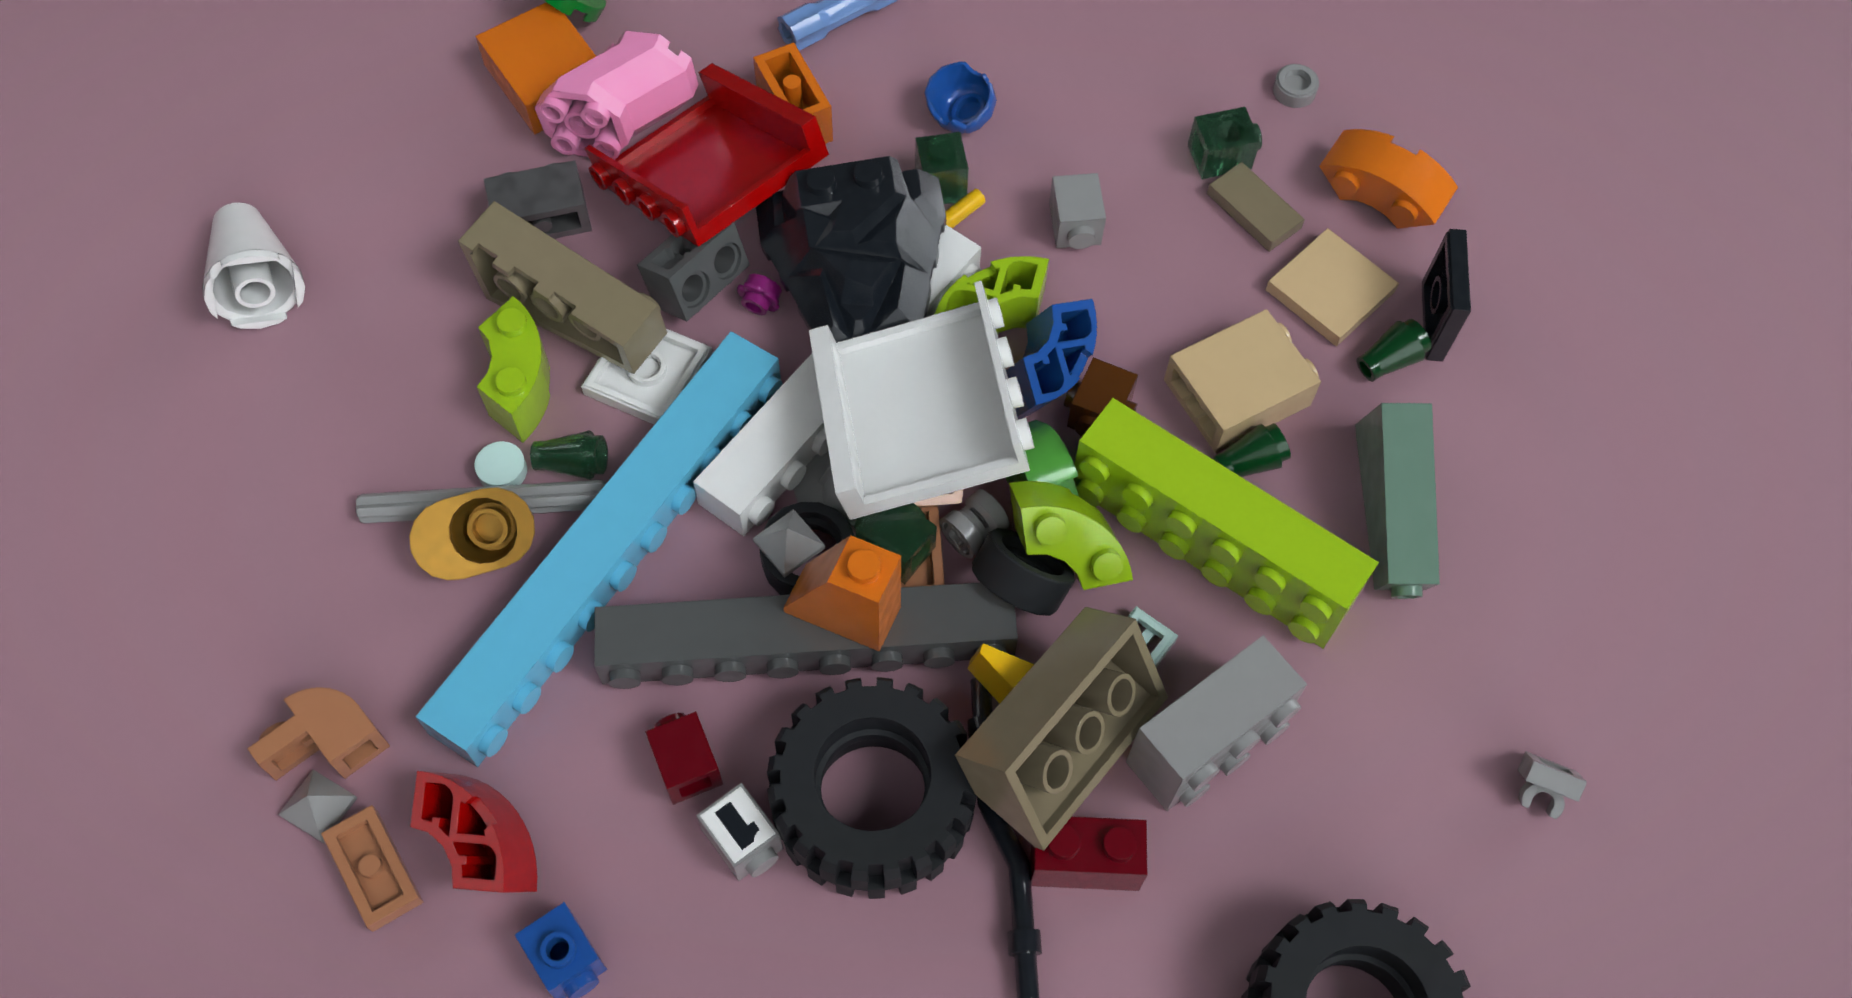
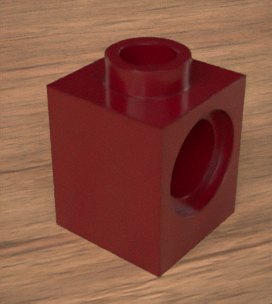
[645,711,723,805]

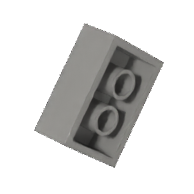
[1126,635,1307,811]

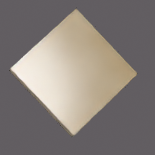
[1265,228,1399,347]

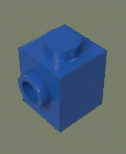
[515,902,607,998]

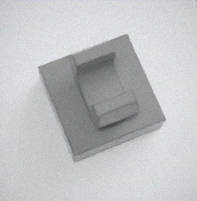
[1518,751,1587,819]

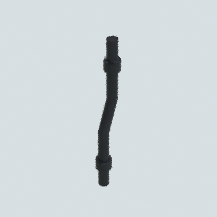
[967,678,1042,998]

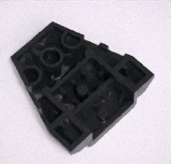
[756,156,947,343]

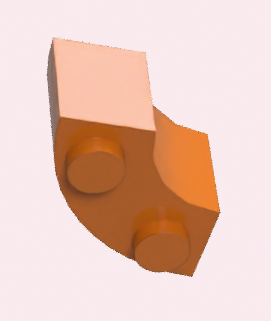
[1319,129,1458,229]

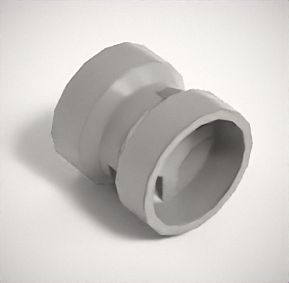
[939,489,1010,559]

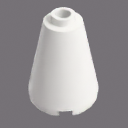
[202,203,305,329]

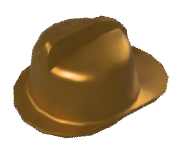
[409,487,535,580]

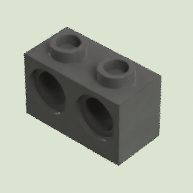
[637,222,750,322]

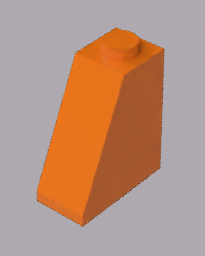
[783,535,901,652]

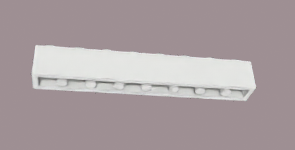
[693,225,982,536]

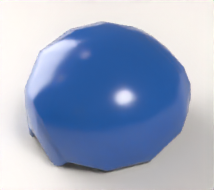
[924,61,997,135]

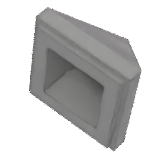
[753,509,825,578]
[278,770,357,844]

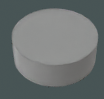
[1273,64,1319,108]

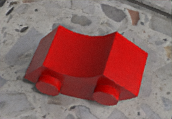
[410,771,538,893]

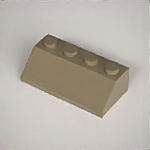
[955,607,1168,851]

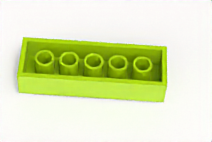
[1073,398,1379,649]

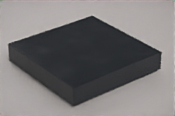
[1422,229,1471,362]

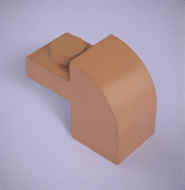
[247,687,390,781]

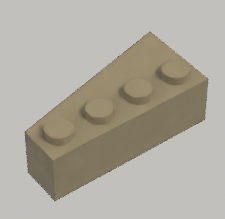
[458,201,667,374]

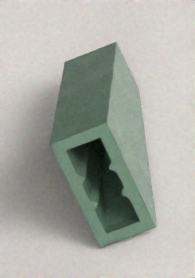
[1355,403,1440,599]

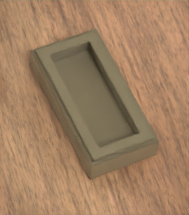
[1207,162,1305,252]

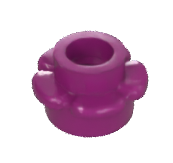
[737,273,782,315]

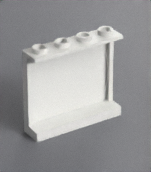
[809,281,1035,520]

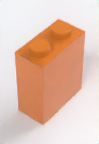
[475,2,596,135]

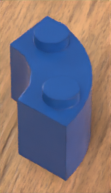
[1006,299,1097,419]

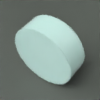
[474,441,527,487]

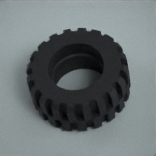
[767,677,977,899]
[1241,899,1471,998]

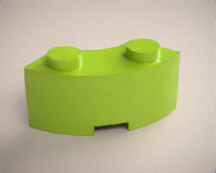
[934,256,1049,334]
[477,296,550,443]
[1009,481,1133,590]

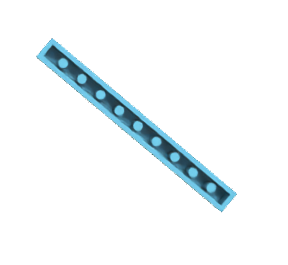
[416,331,783,767]

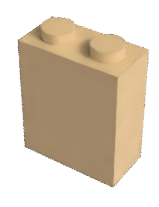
[1164,309,1321,453]

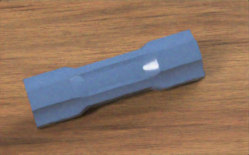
[777,0,898,51]

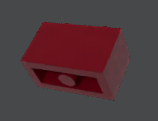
[1030,817,1148,891]

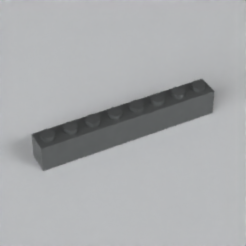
[594,583,1018,689]

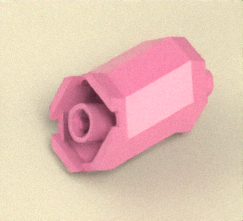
[535,31,698,160]

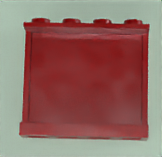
[584,63,829,247]

